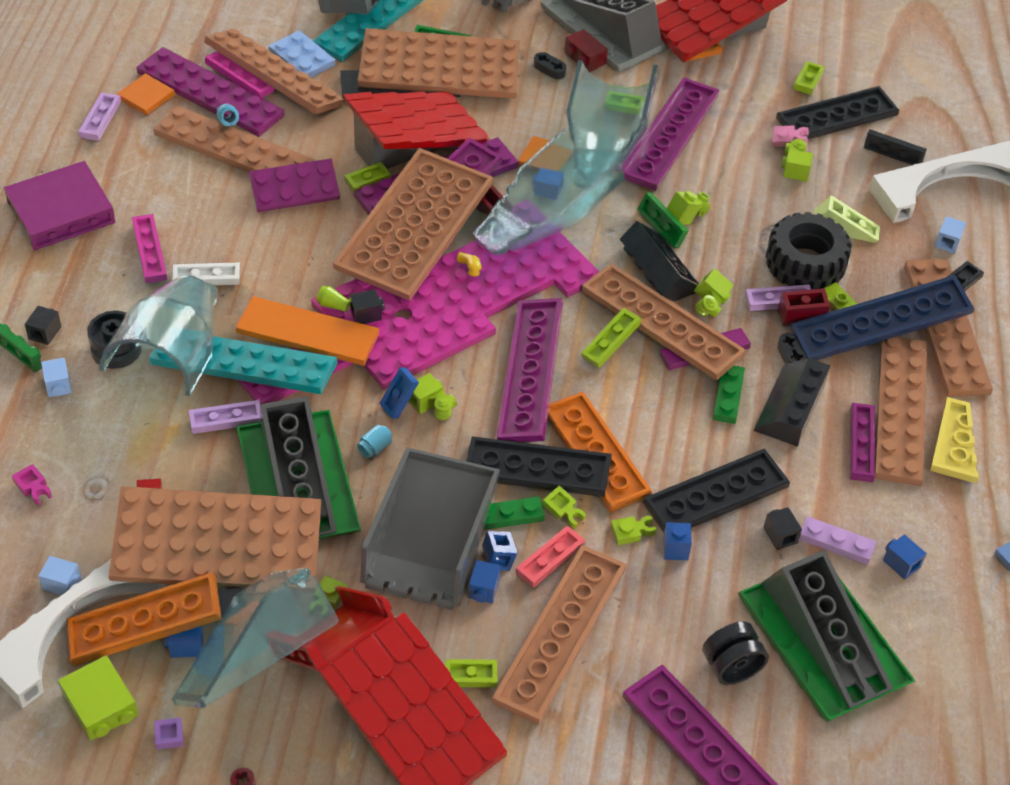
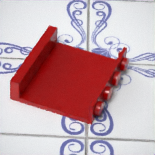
[264,586,395,672]

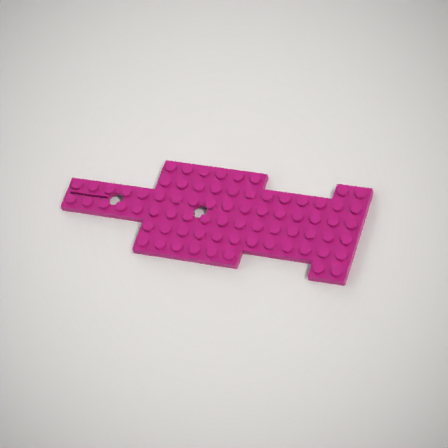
[238,199,599,404]

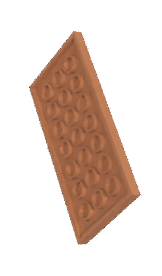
[358,29,520,99]
[333,148,493,301]
[109,486,321,593]

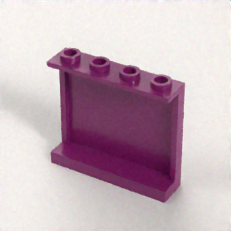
[4,160,116,251]

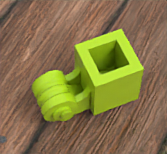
[781,139,814,182]
[667,191,710,225]
[694,268,734,318]
[408,373,457,420]

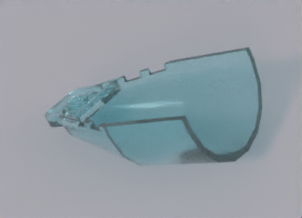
[566,60,659,190]
[474,128,624,255]
[99,275,218,396]

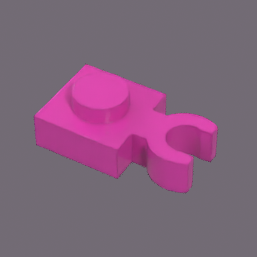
[12,464,52,505]

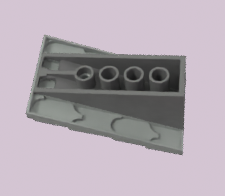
[540,0,669,72]

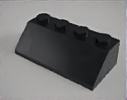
[620,221,699,301]
[754,358,831,447]

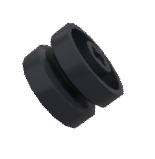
[87,310,142,369]
[702,621,770,685]

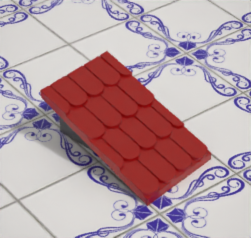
[656,0,788,63]
[343,91,490,169]
[320,612,507,785]

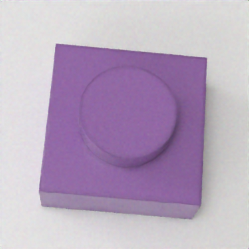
[154,717,184,750]

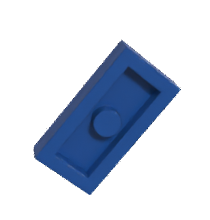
[379,368,419,419]

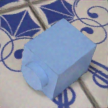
[935,216,966,254]
[41,358,72,397]
[38,556,82,596]

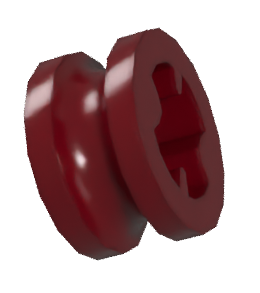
[230,768,256,785]

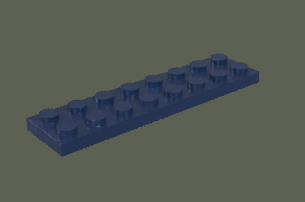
[790,275,974,360]

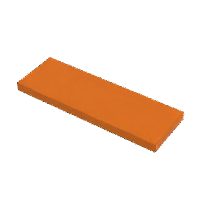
[236,296,380,366]
[547,392,652,512]
[67,572,222,666]

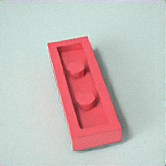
[516,526,585,588]

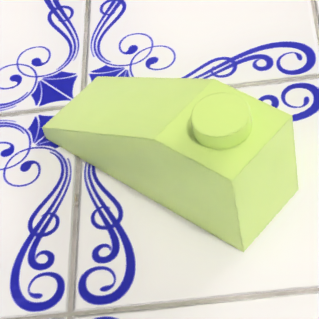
[814,195,880,243]

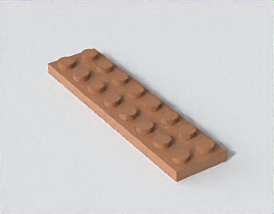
[204,28,344,115]
[153,105,315,172]
[904,259,993,397]
[582,263,746,380]
[874,337,927,486]
[492,545,627,725]

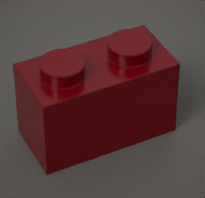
[564,29,608,73]
[778,289,830,326]

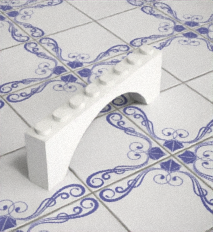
[869,141,1010,223]
[0,558,174,708]

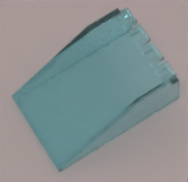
[172,568,339,708]

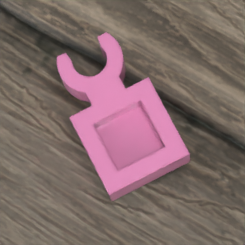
[772,126,809,147]

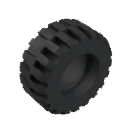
[766,212,852,290]

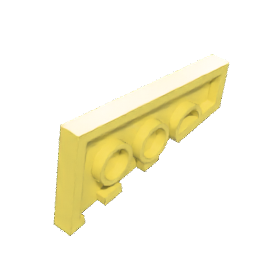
[930,397,979,484]

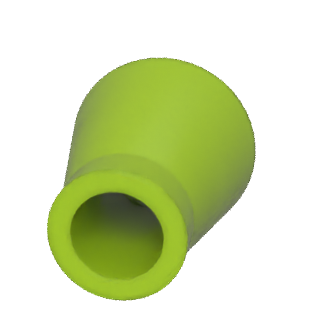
[316,285,350,313]

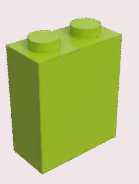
[58,655,139,741]

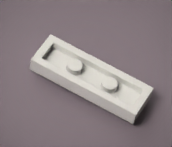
[172,263,240,286]

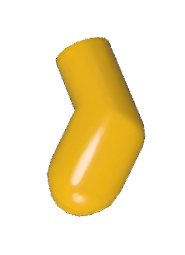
[457,252,482,277]

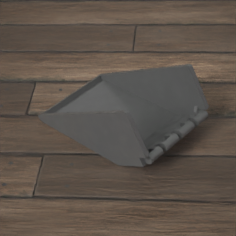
[360,447,500,610]

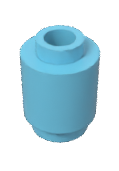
[216,104,239,126]
[357,425,392,459]

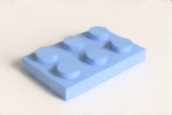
[268,30,335,78]

